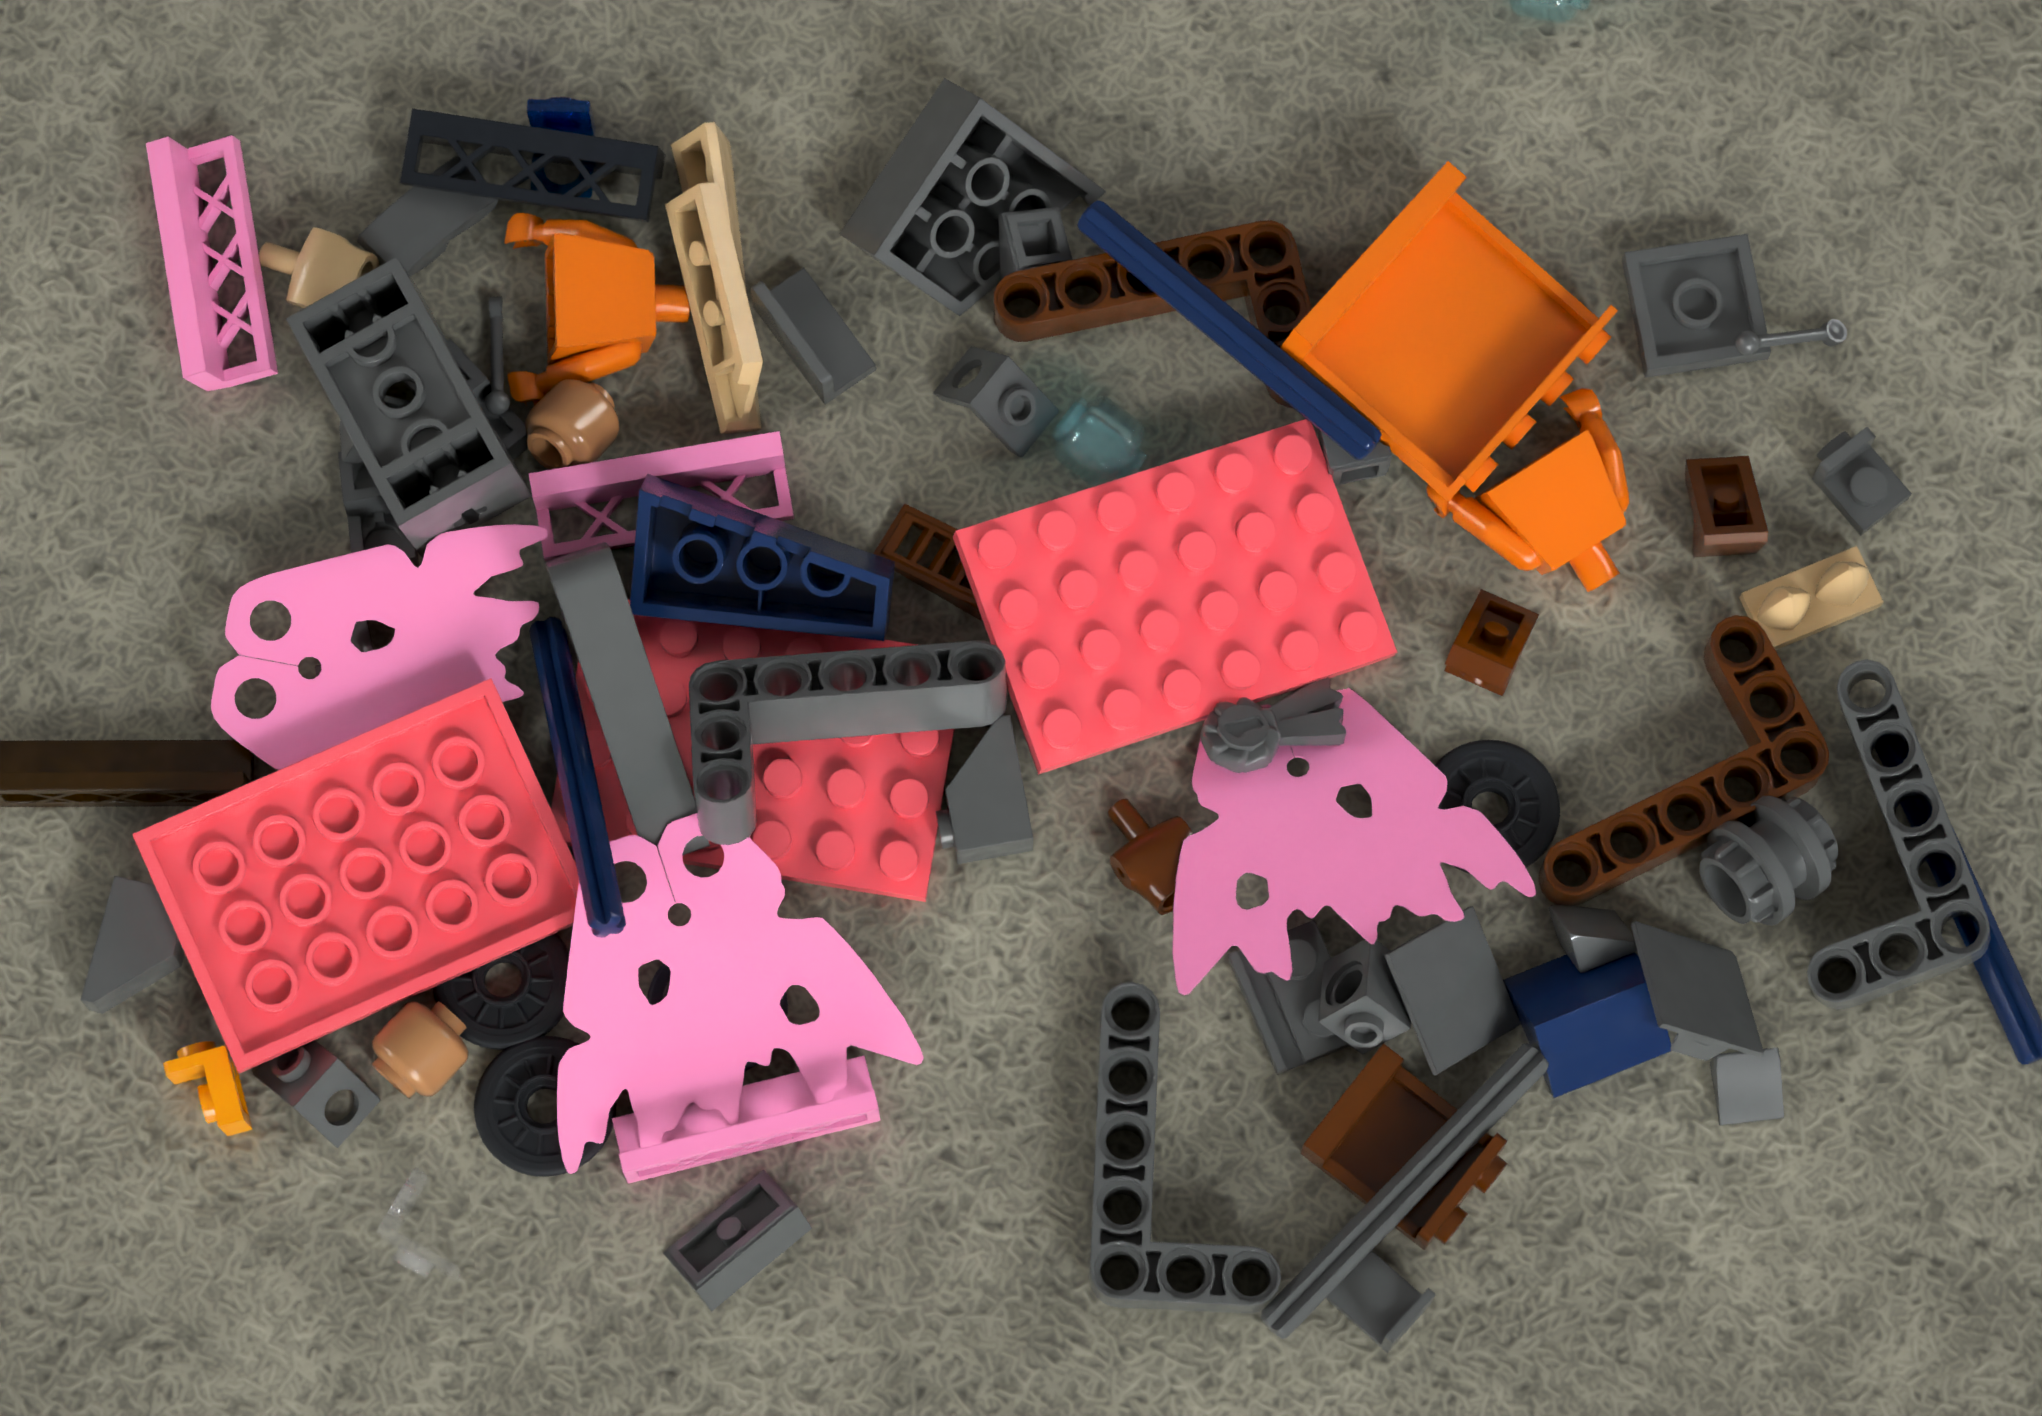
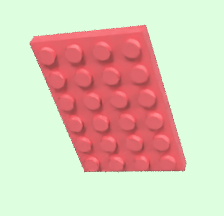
[953,419,1397,775]
[551,600,955,902]
[132,678,579,1074]

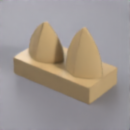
[1739,546,1883,650]

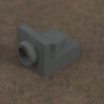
[1812,427,1912,536]

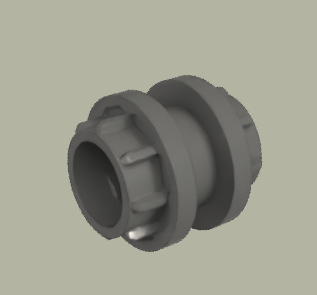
[1699,795,1838,925]

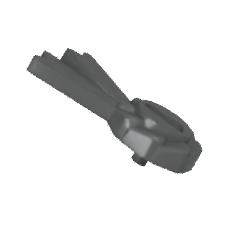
[1200,677,1346,773]

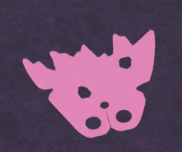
[211,524,548,770]
[1172,688,1536,995]
[557,813,924,1174]

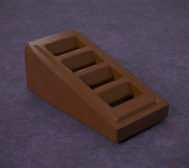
[873,503,982,621]

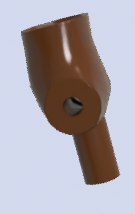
[1108,798,1193,915]

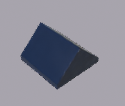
[1503,952,1671,1099]

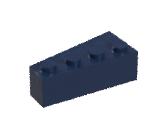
[630,474,895,641]

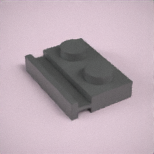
[1228,920,1350,1075]

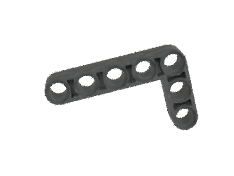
[545,542,710,861]
[689,641,1008,845]
[1807,659,1991,1010]
[1089,982,1281,1314]

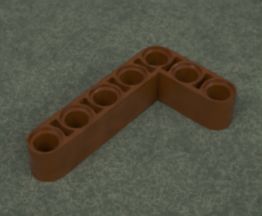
[994,220,1312,408]
[1539,615,1829,906]

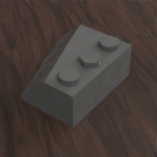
[839,78,1106,316]

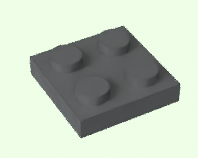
[1622,234,1771,378]

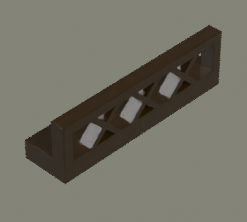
[0,740,254,807]

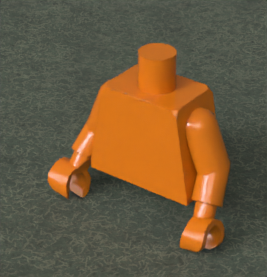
[504,212,690,407]
[1426,388,1630,592]

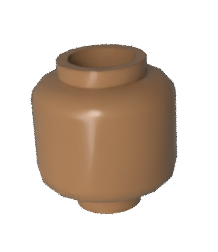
[525,379,620,470]
[371,1001,469,1099]

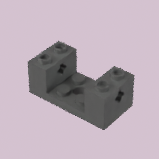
[286,257,532,558]

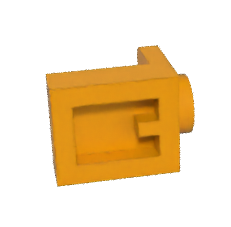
[163,1041,253,1136]

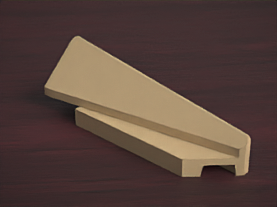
[665,122,763,434]

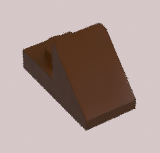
[1685,456,1768,558]
[1444,589,1539,696]

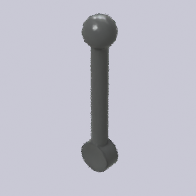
[485,296,510,415]
[1735,319,1847,355]

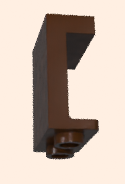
[1301,1043,1508,1250]

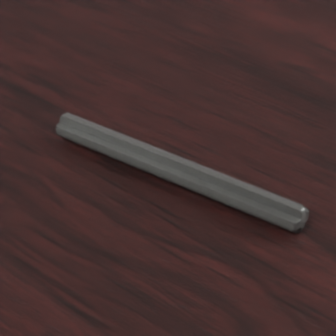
[1260,1043,1549,1339]

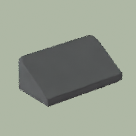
[663,1170,812,1312]

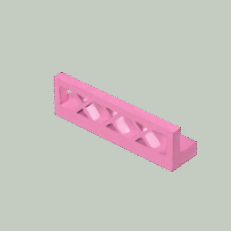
[146,135,278,391]
[528,431,794,561]
[612,1056,880,1184]

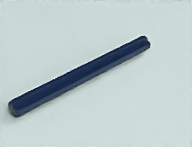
[1077,200,1382,460]
[529,617,626,938]
[1875,738,2042,1065]

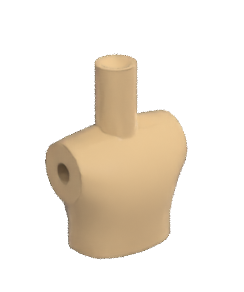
[259,227,379,308]

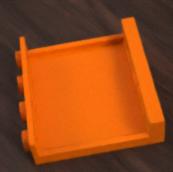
[1280,161,1618,502]

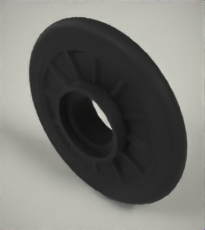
[1435,740,1560,874]
[433,933,569,1050]
[474,1036,617,1177]

